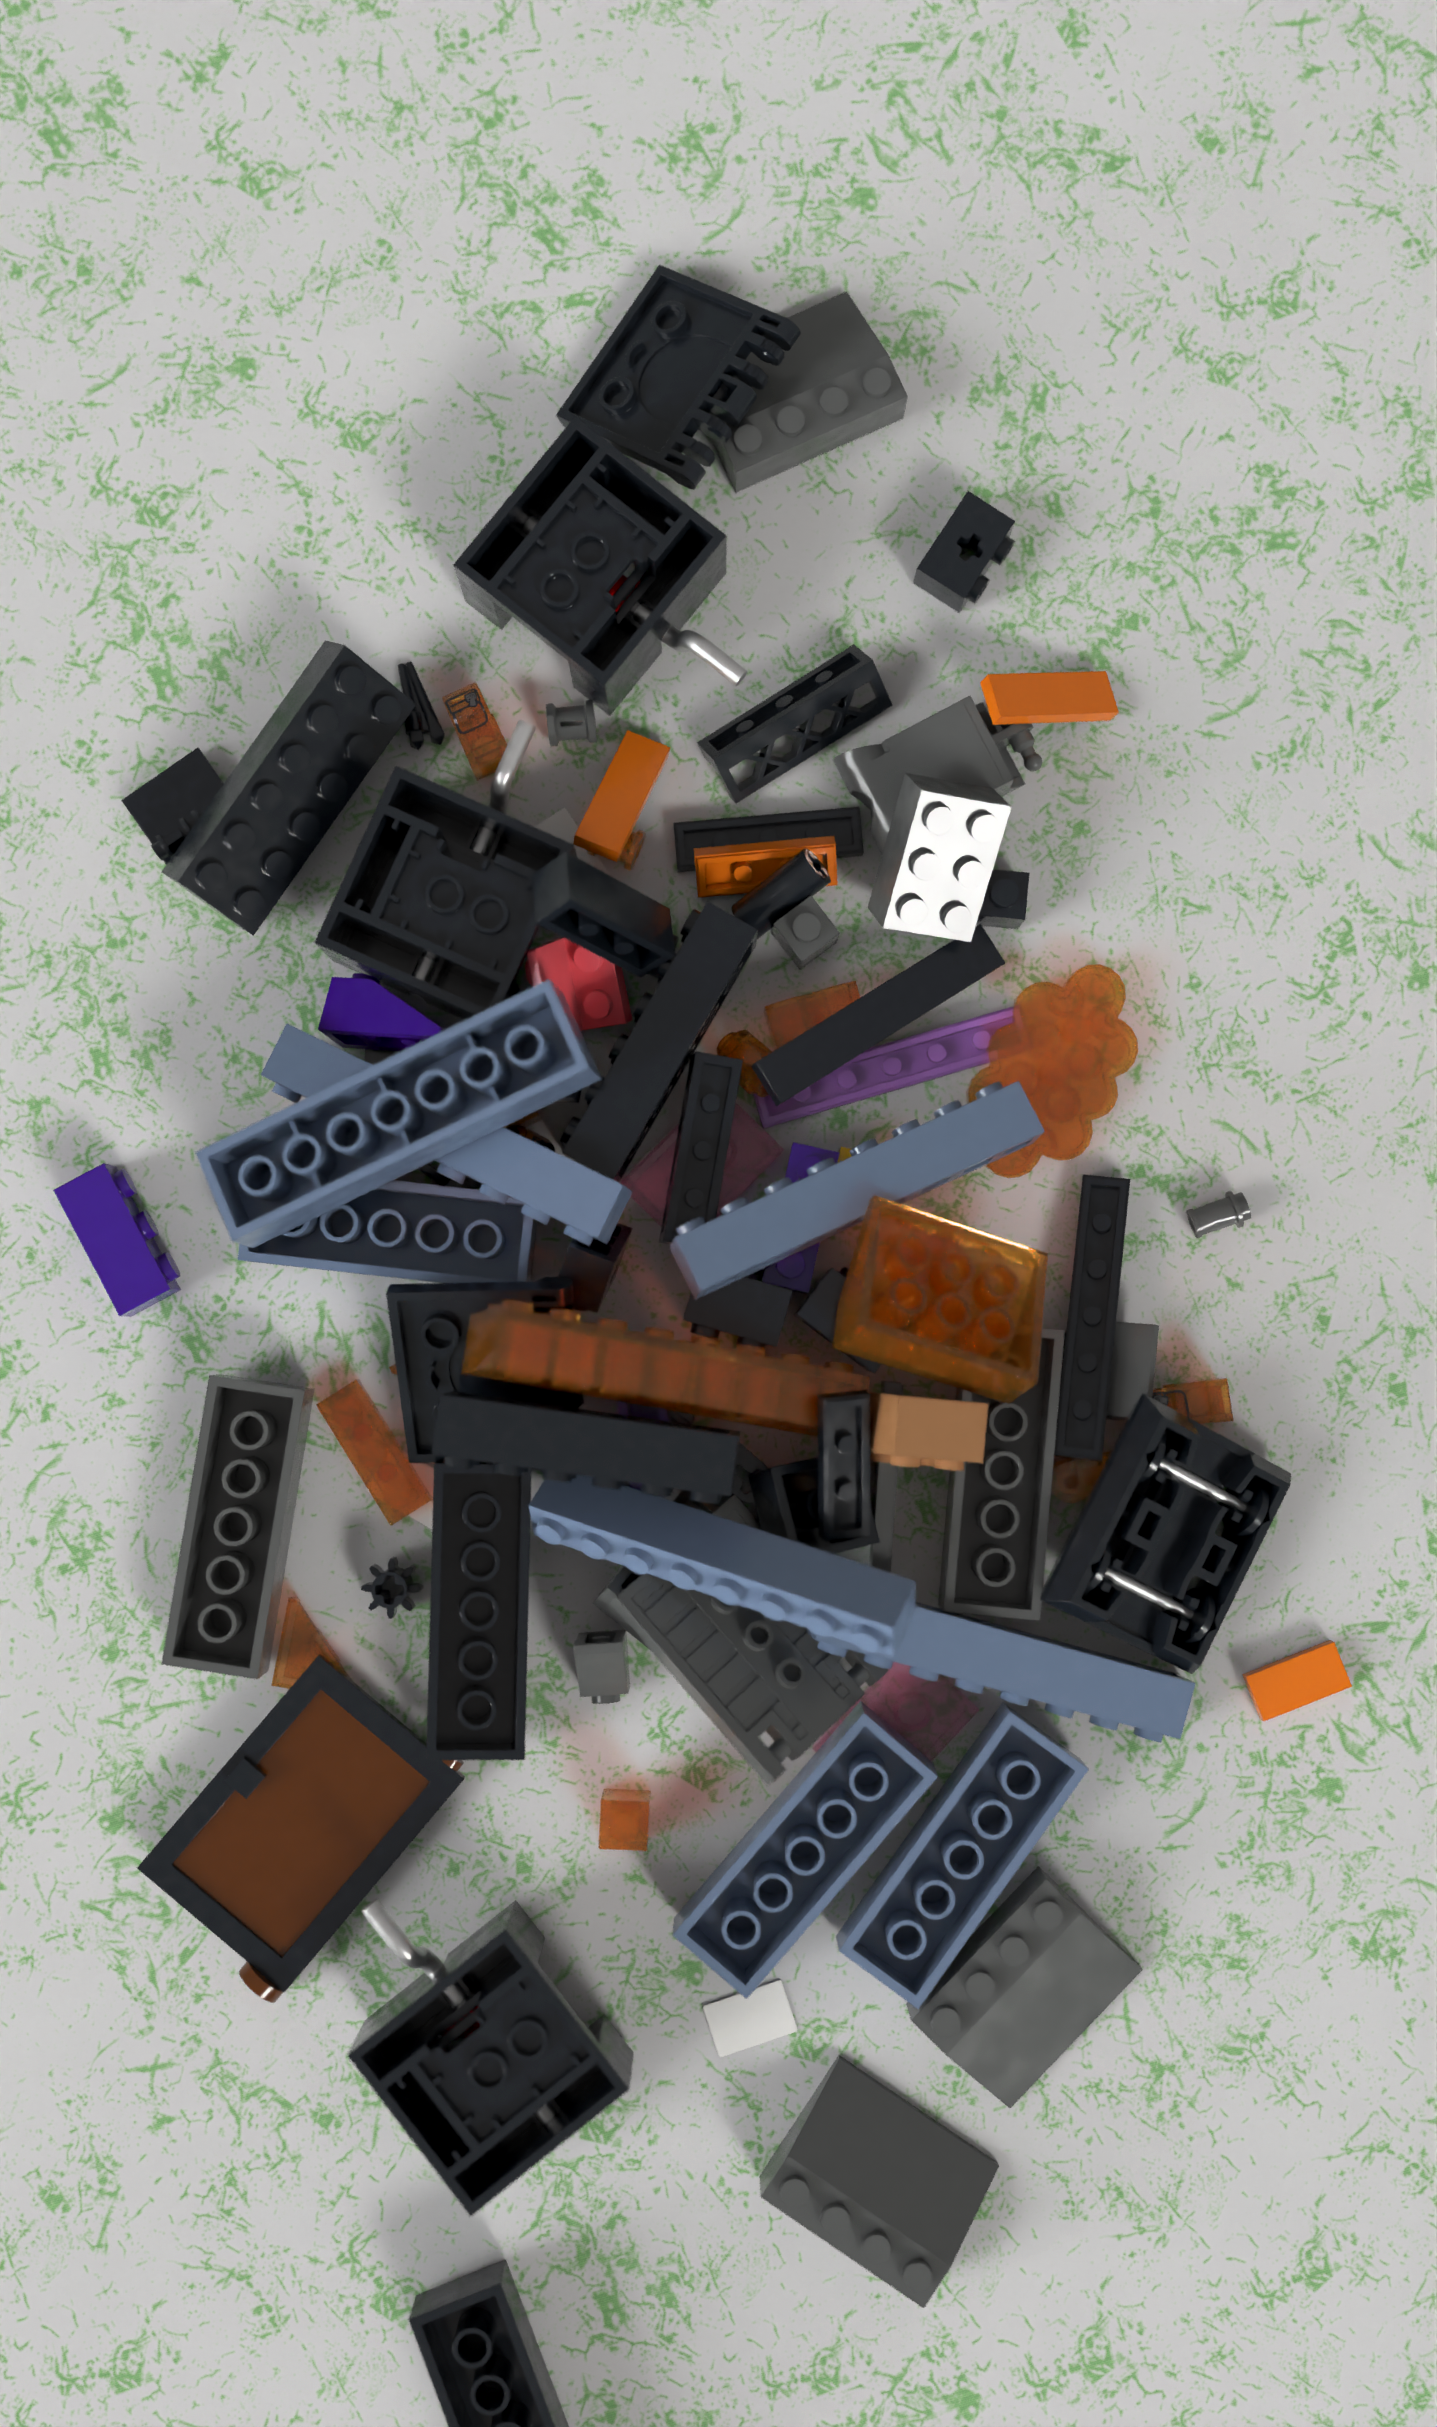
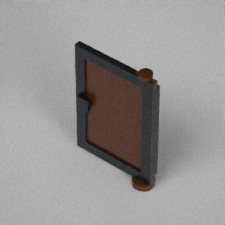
[137,1654,465,2003]

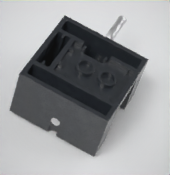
[453,416,747,716]
[314,720,578,1020]
[347,1898,634,2217]

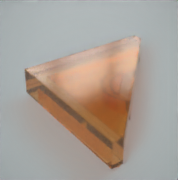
[271,1596,352,1689]

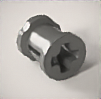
[546,700,597,747]

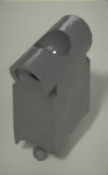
[833,696,1042,854]

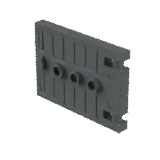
[610,1494,889,1785]

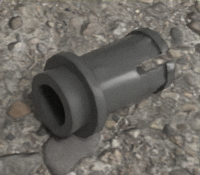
[1186,1191,1251,1238]

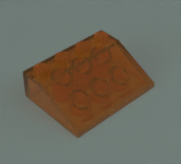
[833,1195,1048,1404]

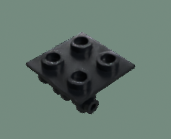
[121,748,224,865]

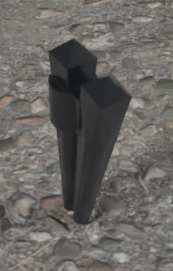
[398,662,445,750]

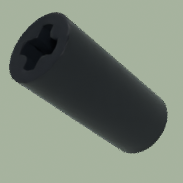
[731,848,831,939]

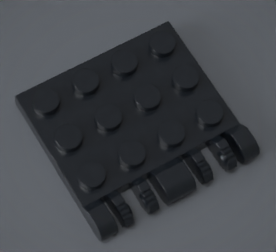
[556,265,801,490]
[386,1277,584,1463]

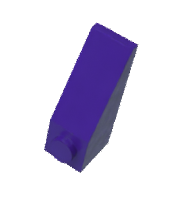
[318,973,444,1051]

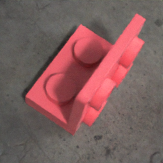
[525,937,633,1031]

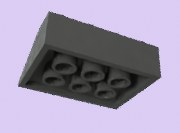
[709,292,908,492]
[906,1866,1143,2108]
[759,2055,999,2308]

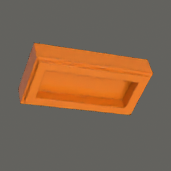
[1242,1640,1352,1721]

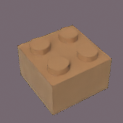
[868,1392,988,1471]

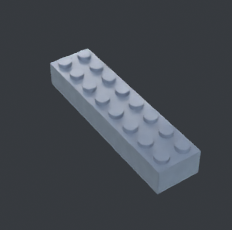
[195,979,602,1248]

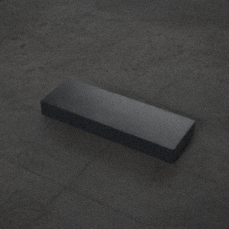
[818,1390,870,1541]

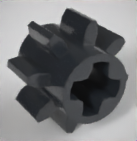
[361,1557,424,1619]

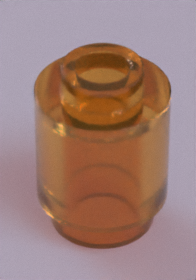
[716,1030,772,1097]

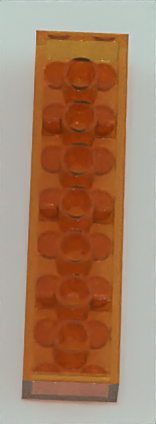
[462,1300,870,1437]

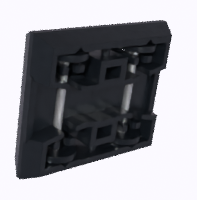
[1040,1394,1291,1674]

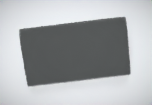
[1106,1322,1159,1420]

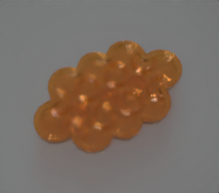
[966,964,1138,1178]

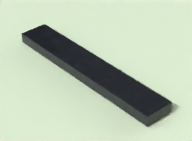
[751,923,1005,1107]
[1054,1174,1130,1462]

